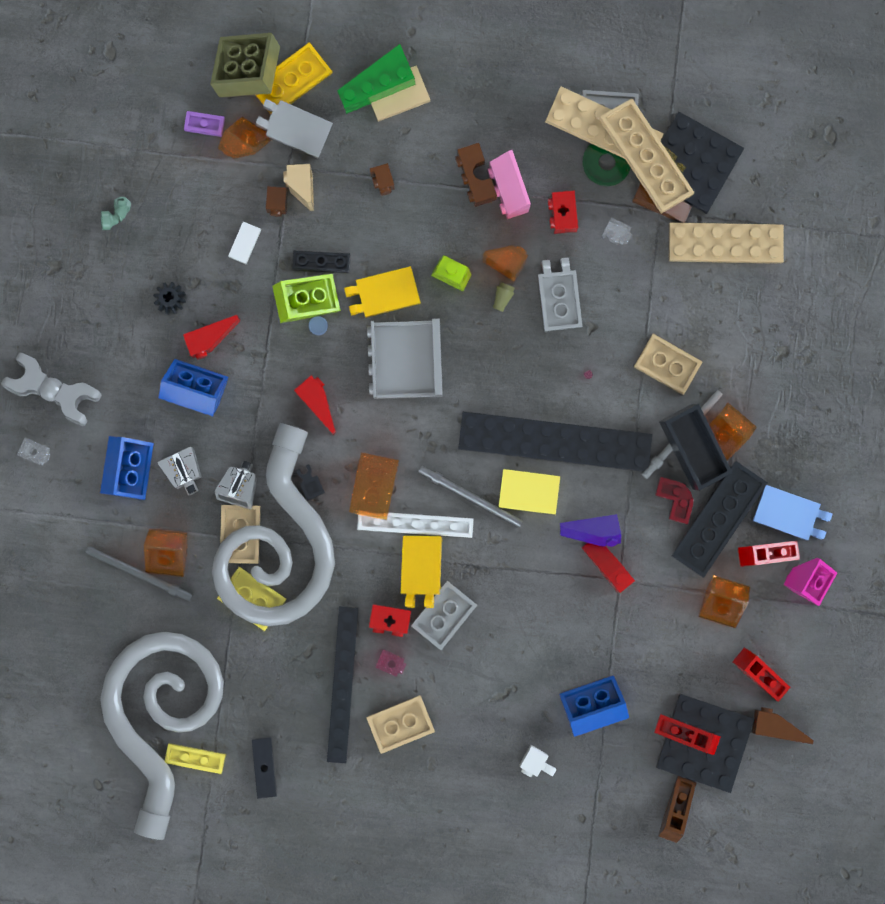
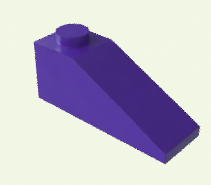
[560,514,621,547]

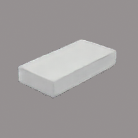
[228,222,261,264]

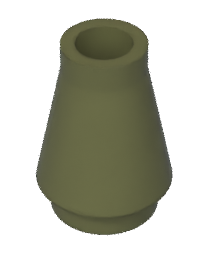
[493,282,515,312]

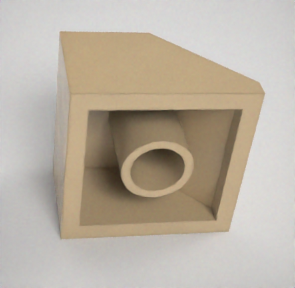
[283,164,314,211]

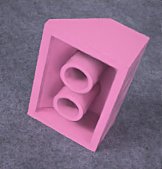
[487,150,531,219]

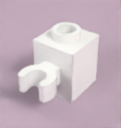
[519,745,557,777]

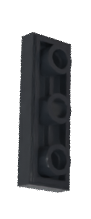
[292,250,351,273]
[252,737,277,799]

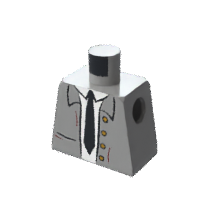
[158,446,202,496]
[215,461,257,510]

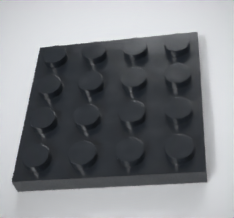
[661,112,744,214]
[656,694,754,793]

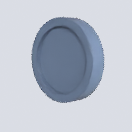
[309,316,328,335]

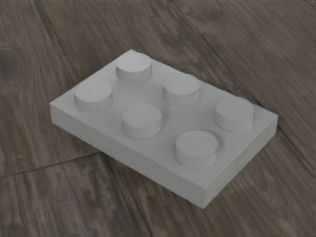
[411,581,477,650]

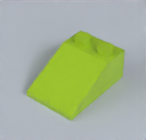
[272,274,341,323]

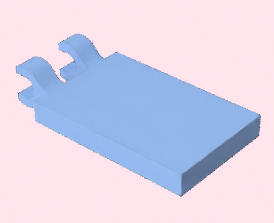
[752,485,832,540]

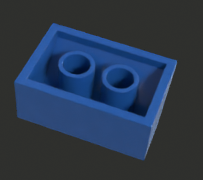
[159,359,228,416]
[100,436,154,500]
[559,675,629,737]

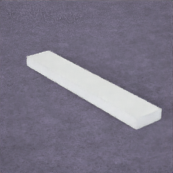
[357,511,473,538]

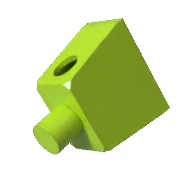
[431,255,472,291]

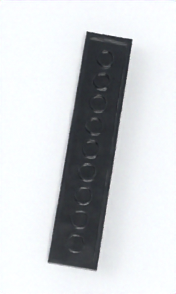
[458,411,652,472]

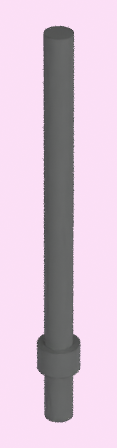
[86,546,193,601]

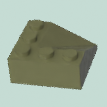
[210,33,280,97]

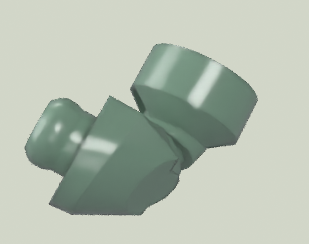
[101,196,131,230]

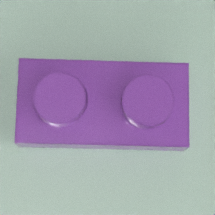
[184,111,225,137]

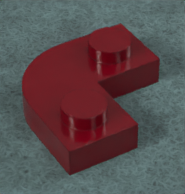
[655,477,694,524]

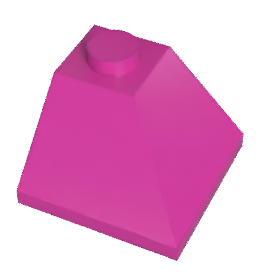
[783,558,837,606]

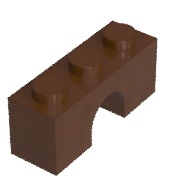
[455,143,497,207]

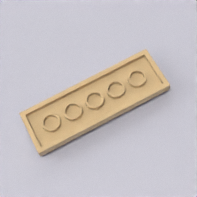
[545,87,664,159]
[599,99,694,214]
[669,223,784,263]

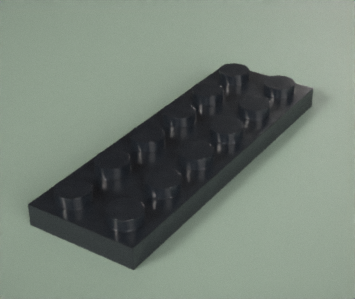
[671,461,768,578]

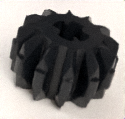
[153,282,186,315]

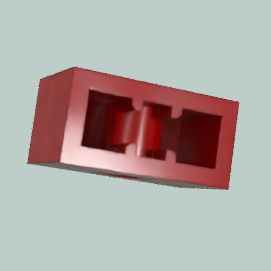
[548,190,578,234]
[369,604,411,637]

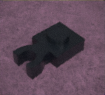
[296,464,325,501]

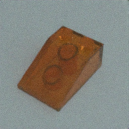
[349,452,399,520]

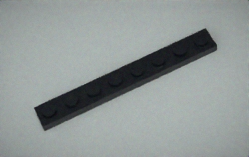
[327,606,359,764]

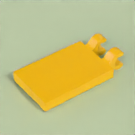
[344,266,421,318]
[401,536,442,608]

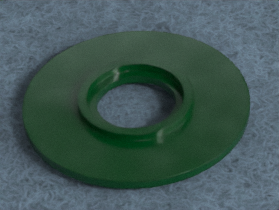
[582,144,631,186]

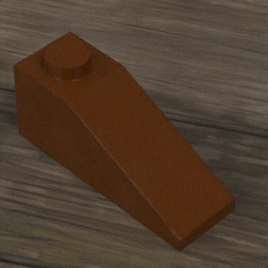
[632,183,692,223]
[751,707,814,744]
[658,776,697,843]

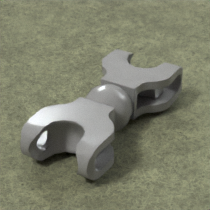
[1,352,102,426]

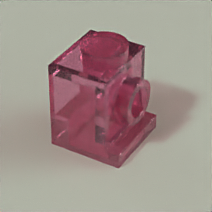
[375,649,406,677]

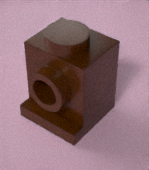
[370,163,395,195]

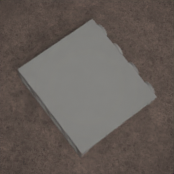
[367,318,442,399]

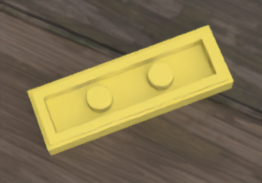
[165,743,226,774]

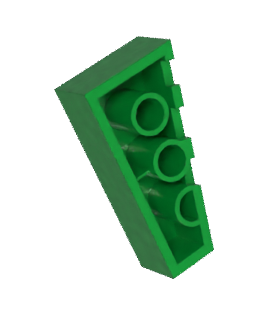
[337,44,416,114]

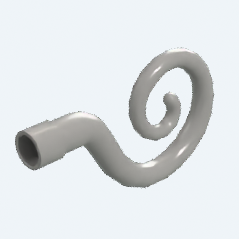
[212,423,335,627]
[100,631,224,840]

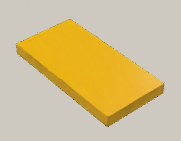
[256,42,332,115]

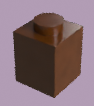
[266,186,288,217]

